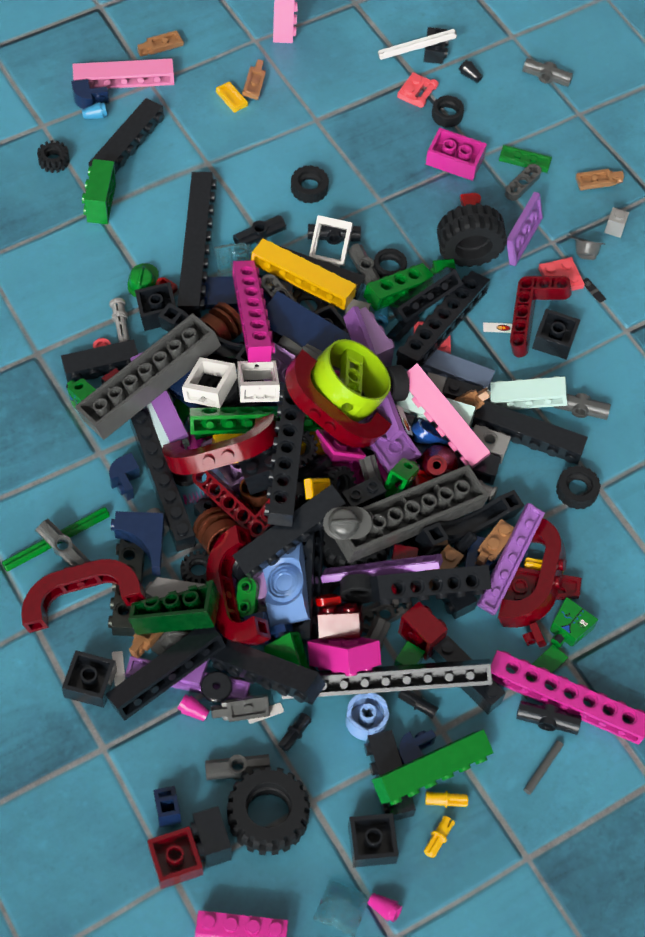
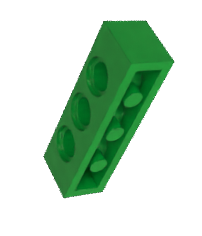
[363,263,434,311]

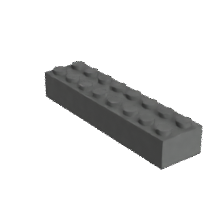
[75,313,221,440]
[335,465,489,563]

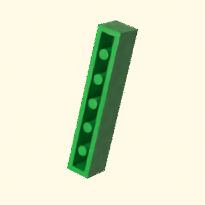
[371,729,494,805]

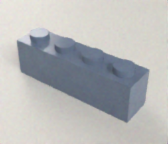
[421,349,495,389]

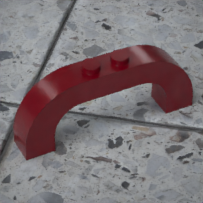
[285,349,392,448]
[162,414,279,475]
[498,518,566,628]
[206,525,271,646]
[21,559,146,633]

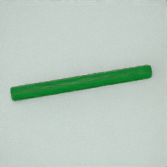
[2,507,110,571]

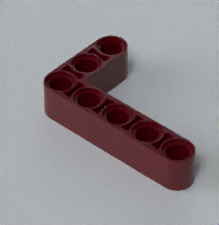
[510,276,572,358]
[192,470,296,537]

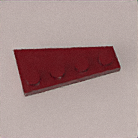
[503,567,582,600]

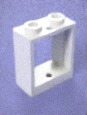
[309,215,354,267]
[182,357,237,408]
[237,360,280,403]

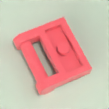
[397,72,439,108]

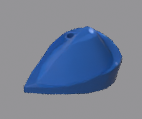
[411,419,449,445]

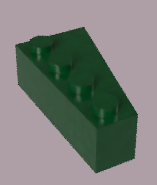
[129,580,220,635]

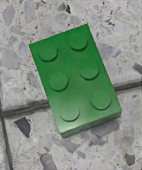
[82,159,116,224]

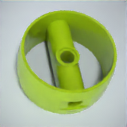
[310,339,391,422]

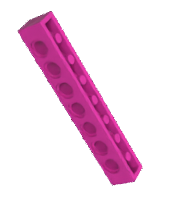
[232,260,275,363]
[491,650,645,745]

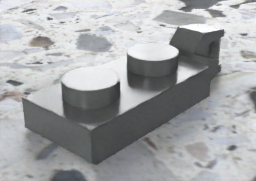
[211,694,270,722]

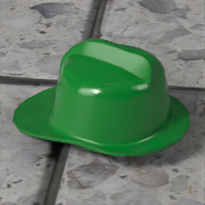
[127,263,159,297]

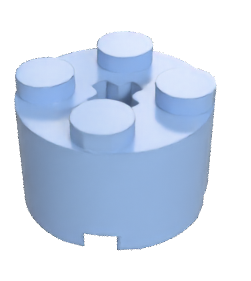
[346,693,389,741]

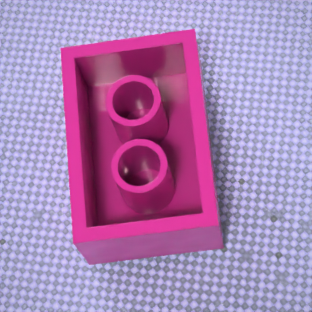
[426,127,487,181]
[307,637,381,676]

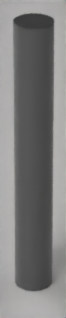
[524,741,564,795]

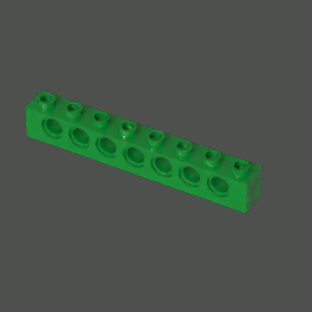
[189,406,324,435]

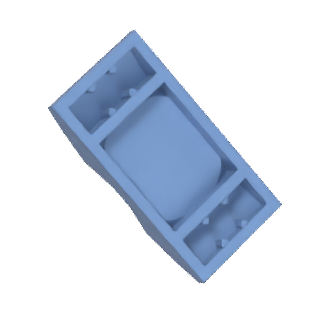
[263,542,310,626]

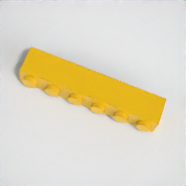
[251,239,357,310]

